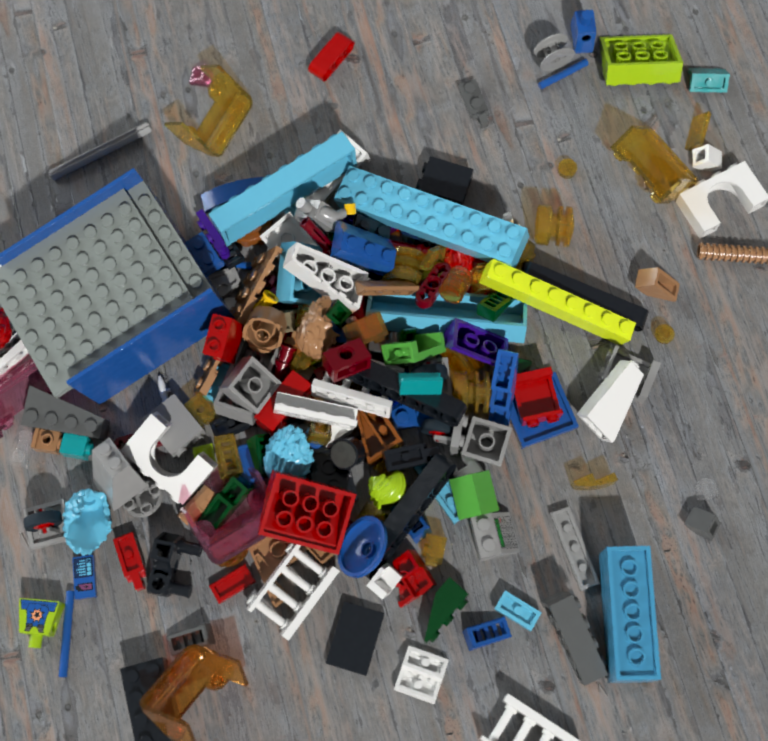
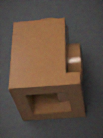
[31,428,63,455]

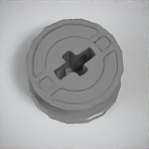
[533,33,575,72]

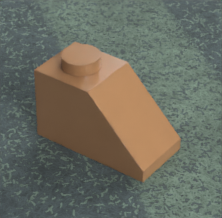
[635,267,680,302]

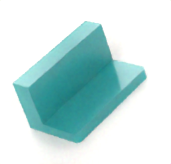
[688,68,730,93]
[398,373,443,395]

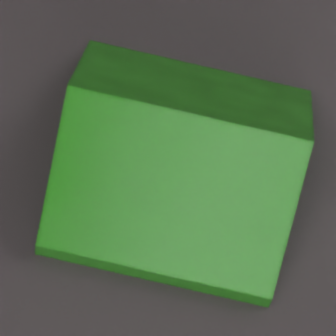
[449,470,499,520]

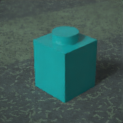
[59,433,94,461]

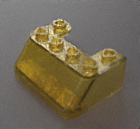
[610,125,698,204]

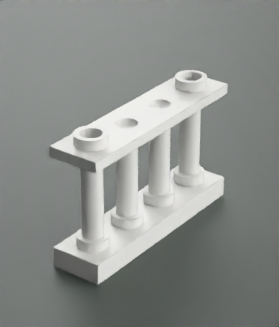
[311,359,405,419]
[246,543,339,641]
[480,694,580,741]

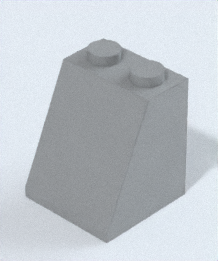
[92,437,148,511]

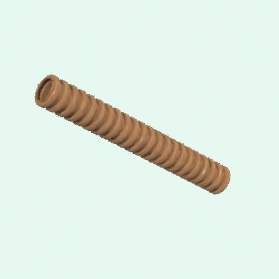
[697,243,768,265]

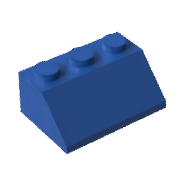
[330,220,396,276]

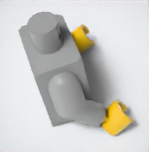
[295,198,356,233]

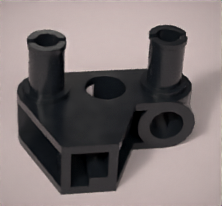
[147,532,203,598]

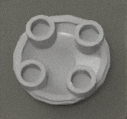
[123,480,163,518]

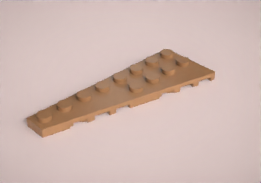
[194,246,284,397]

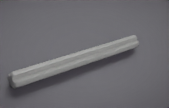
[48,122,152,181]

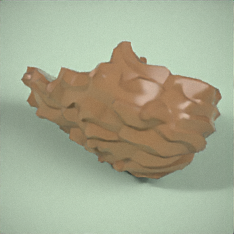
[295,295,340,360]

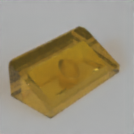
[685,111,711,151]

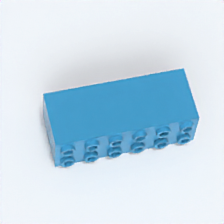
[599,546,661,683]

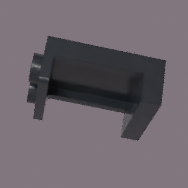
[416,156,474,205]

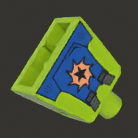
[19,598,65,649]

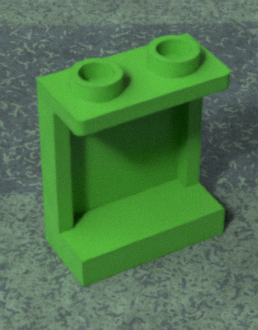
[381,332,446,365]

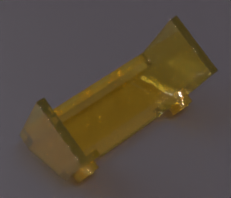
[164,64,253,157]

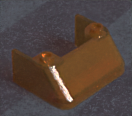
[140,644,248,741]

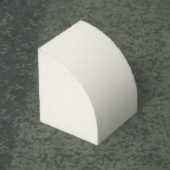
[692,144,722,171]

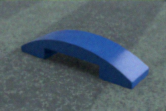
[201,177,264,213]

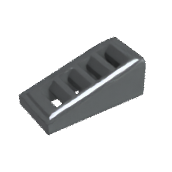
[167,623,215,657]

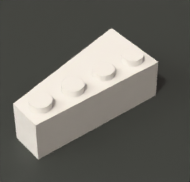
[283,242,369,314]

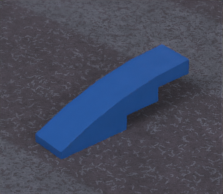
[488,349,519,427]

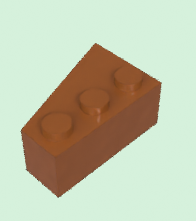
[357,392,404,467]

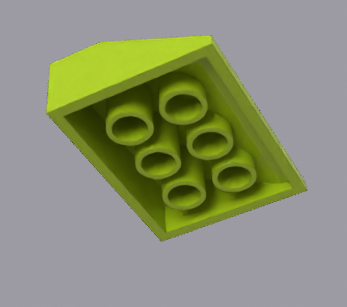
[599,34,683,86]

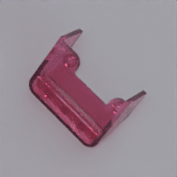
[0,358,52,439]
[179,467,267,564]

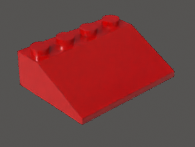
[258,469,356,555]

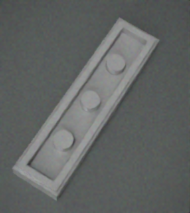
[549,506,600,592]

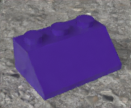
[444,318,508,367]

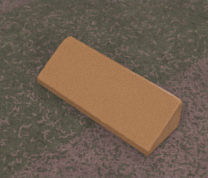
[355,281,419,296]

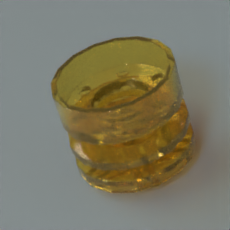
[534,204,574,247]
[382,246,427,288]
[453,370,492,413]

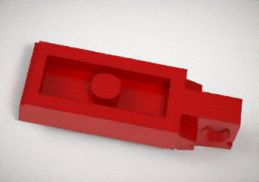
[113,531,147,591]

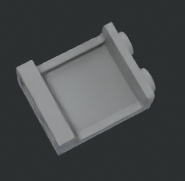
[598,345,661,403]
[142,394,206,459]

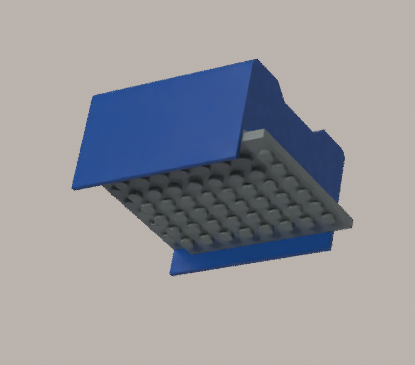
[0,168,234,405]

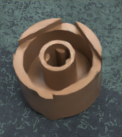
[242,306,287,353]

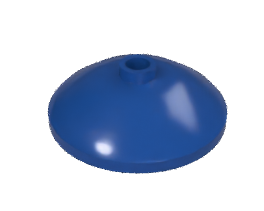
[338,516,388,578]

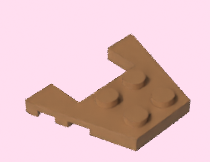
[249,536,335,609]

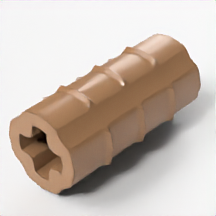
[176,485,216,527]

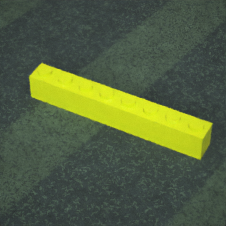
[479,259,636,345]

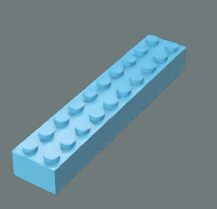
[333,165,530,268]

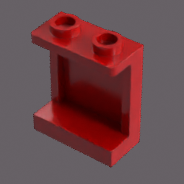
[202,314,244,364]
[514,367,563,427]

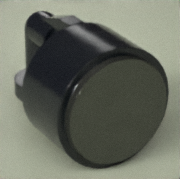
[330,436,365,470]

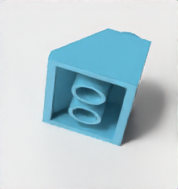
[276,241,323,306]

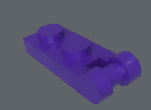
[196,209,230,260]

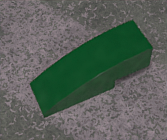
[195,474,254,537]

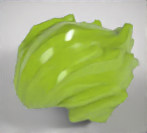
[368,470,407,510]

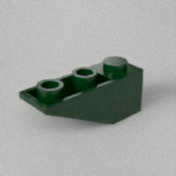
[424,577,469,644]

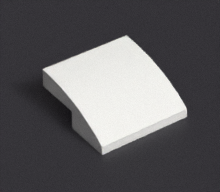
[394,646,449,704]

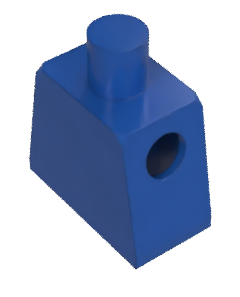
[571,10,596,53]

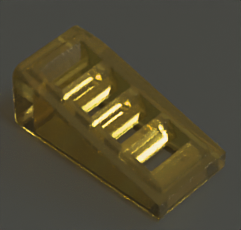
[213,434,244,479]

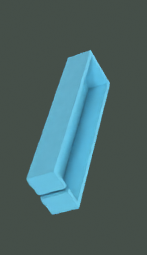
[209,132,357,246]
[365,291,527,343]

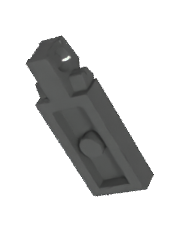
[458,79,489,129]

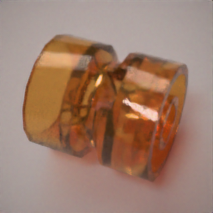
[439,266,474,304]

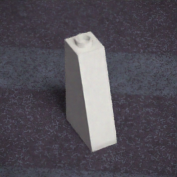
[577,360,644,443]

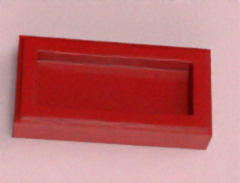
[209,564,256,604]

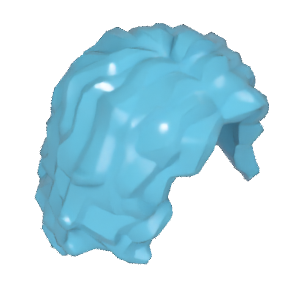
[263,424,315,479]
[62,488,112,556]

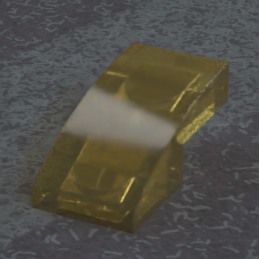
[571,473,618,490]

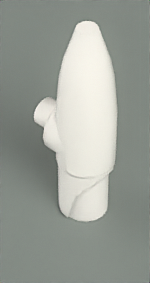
[158,375,171,402]

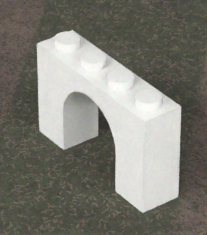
[676,161,768,239]
[120,411,218,505]

